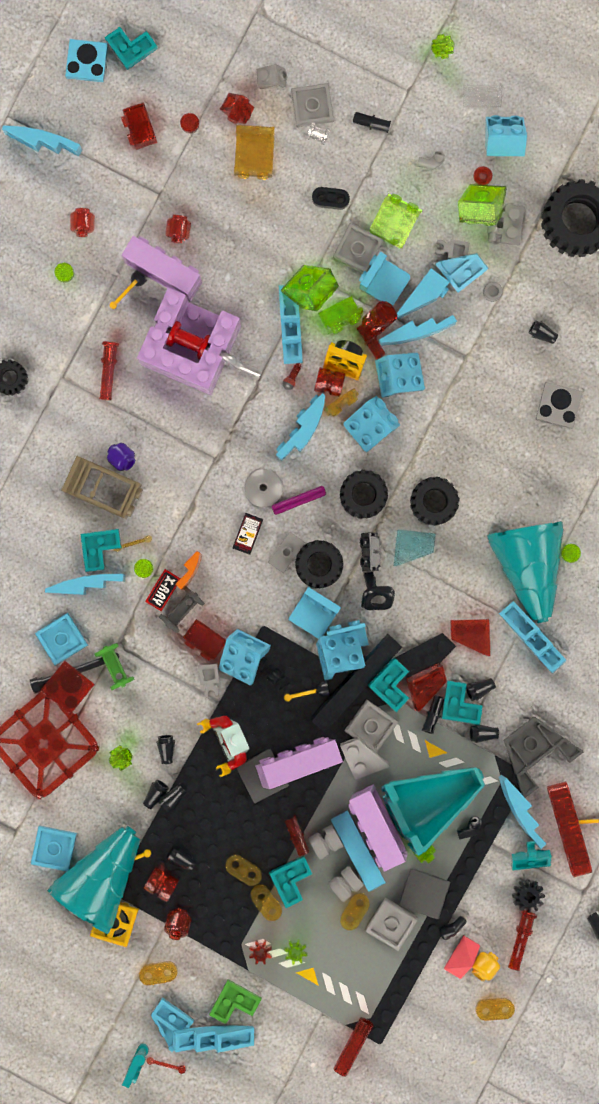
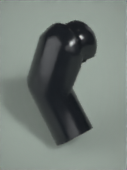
[457,816,482,840]
[440,916,467,940]

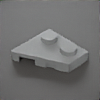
[340,737,390,780]

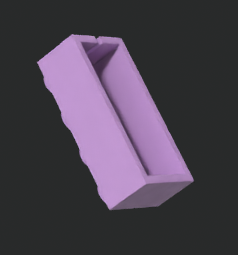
[121,236,202,302]
[255,737,343,789]
[348,784,408,872]

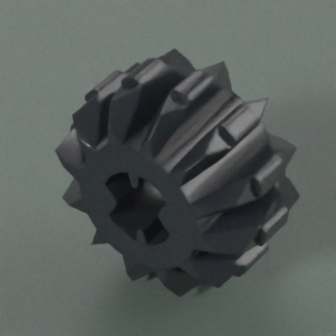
[512,879,545,913]

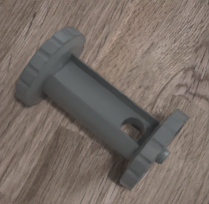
[159,586,205,634]

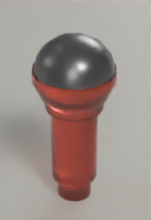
[282,363,301,390]

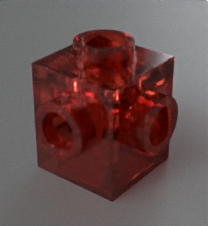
[220,93,255,124]

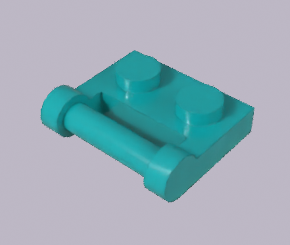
[122,1043,149,1088]

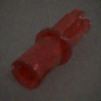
[357,322,385,359]
[285,817,309,856]

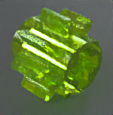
[431,34,455,59]
[109,745,133,771]
[413,845,436,864]
[284,939,308,965]

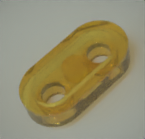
[324,388,359,417]
[226,855,262,886]
[251,885,282,921]
[340,893,370,930]
[139,961,178,985]
[475,998,515,1021]

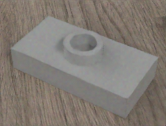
[268,532,306,574]

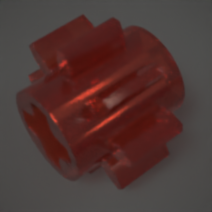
[249,940,272,965]

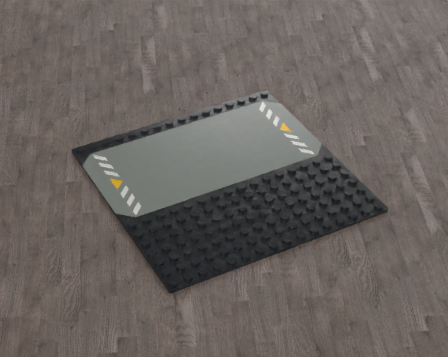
[121,626,521,1044]

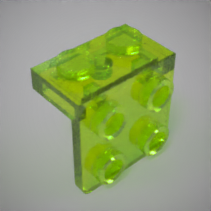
[369,193,422,248]

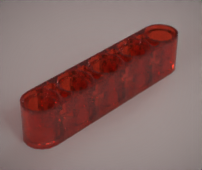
[547,781,592,878]

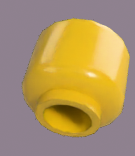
[472,951,500,982]

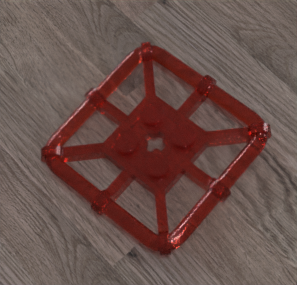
[0,689,100,800]

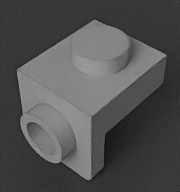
[256,64,287,89]

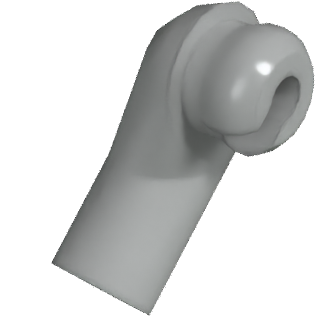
[417,151,445,170]

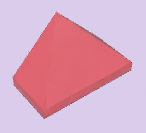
[444,935,480,979]

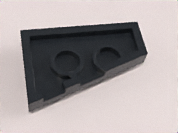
[389,633,456,688]

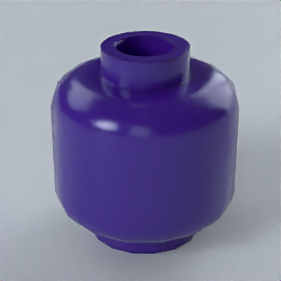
[107,443,136,471]

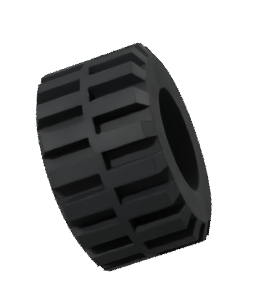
[339,470,388,519]
[410,476,460,526]
[295,540,344,589]

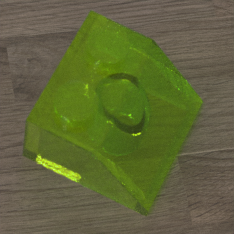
[458,184,507,226]
[281,265,339,312]

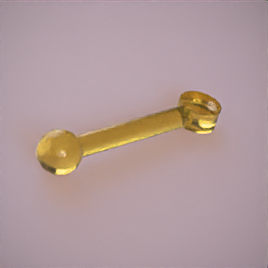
[114,535,152,552]

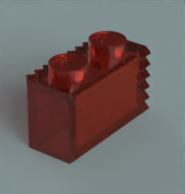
[121,102,157,150]
[183,619,226,661]

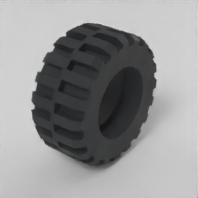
[541,179,599,257]

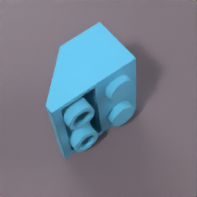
[485,115,527,156]

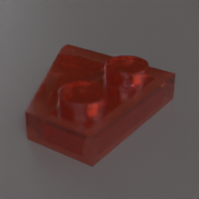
[450,619,491,656]
[406,663,447,712]

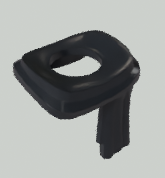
[361,572,395,610]

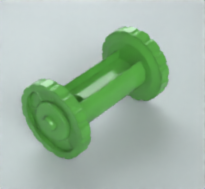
[94,643,135,690]

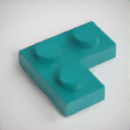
[105,27,158,70]
[80,529,122,572]
[368,658,409,712]
[441,680,483,725]
[269,855,312,908]

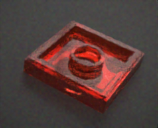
[40,660,95,715]

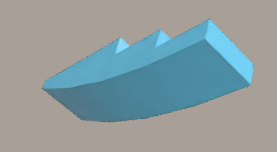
[2,125,82,156]
[278,284,303,364]
[378,315,457,346]
[45,574,125,595]
[499,601,566,674]
[499,775,546,849]
[331,810,386,892]
[173,1025,254,1053]

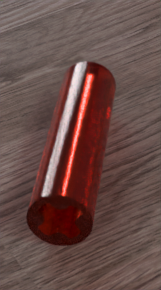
[333,1017,374,1077]

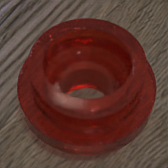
[473,166,493,186]

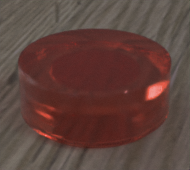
[180,113,200,134]

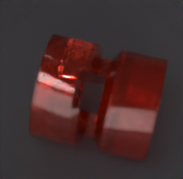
[362,301,397,336]
[314,367,346,397]
[143,867,179,903]

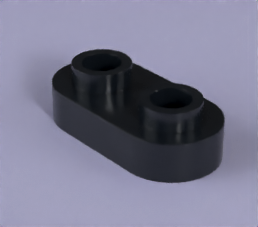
[312,187,350,210]

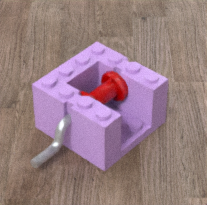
[137,287,262,395]

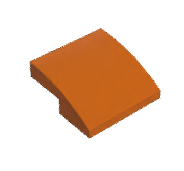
[176,551,202,590]

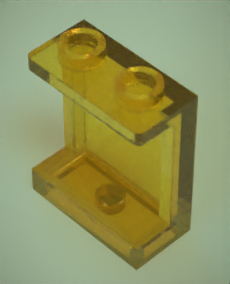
[234,125,275,180]

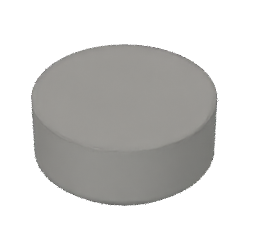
[483,282,503,302]

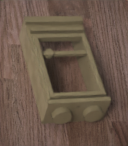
[61,456,143,520]

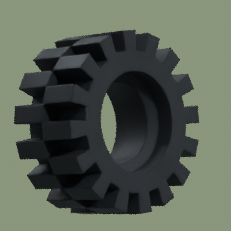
[0,359,28,396]

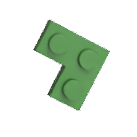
[209,979,262,1024]

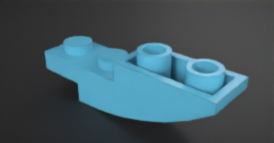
[276,393,325,461]

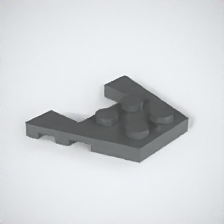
[503,717,584,798]

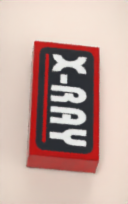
[145,569,181,612]

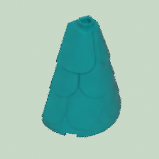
[487,521,564,623]
[381,767,485,856]
[47,826,140,934]

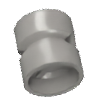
[308,824,344,860]
[328,865,365,902]

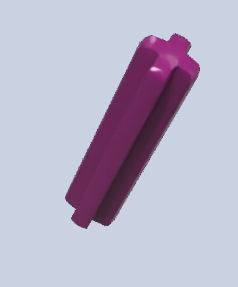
[272,486,326,515]

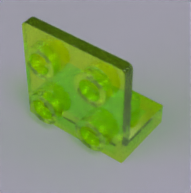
[318,296,363,335]

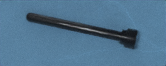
[30,652,120,694]

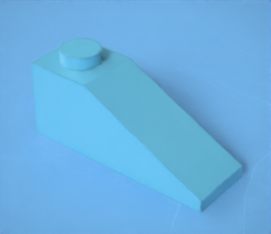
[396,268,449,319]

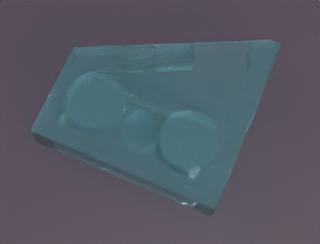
[393,529,436,566]

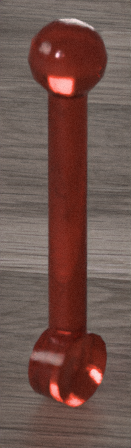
[146,1057,186,1074]

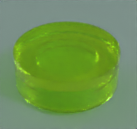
[54,262,74,283]
[561,544,581,563]
[134,559,154,578]

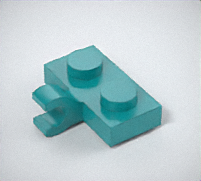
[511,841,552,871]

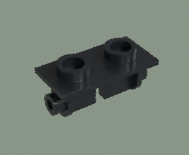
[359,532,381,572]

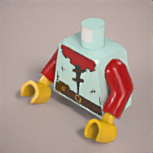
[197,716,249,777]

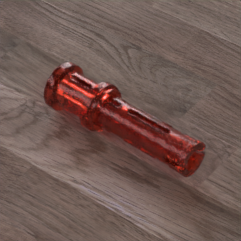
[99,341,119,401]
[508,910,538,971]

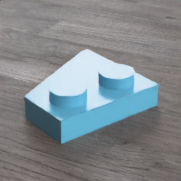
[435,253,489,293]
[151,997,194,1052]

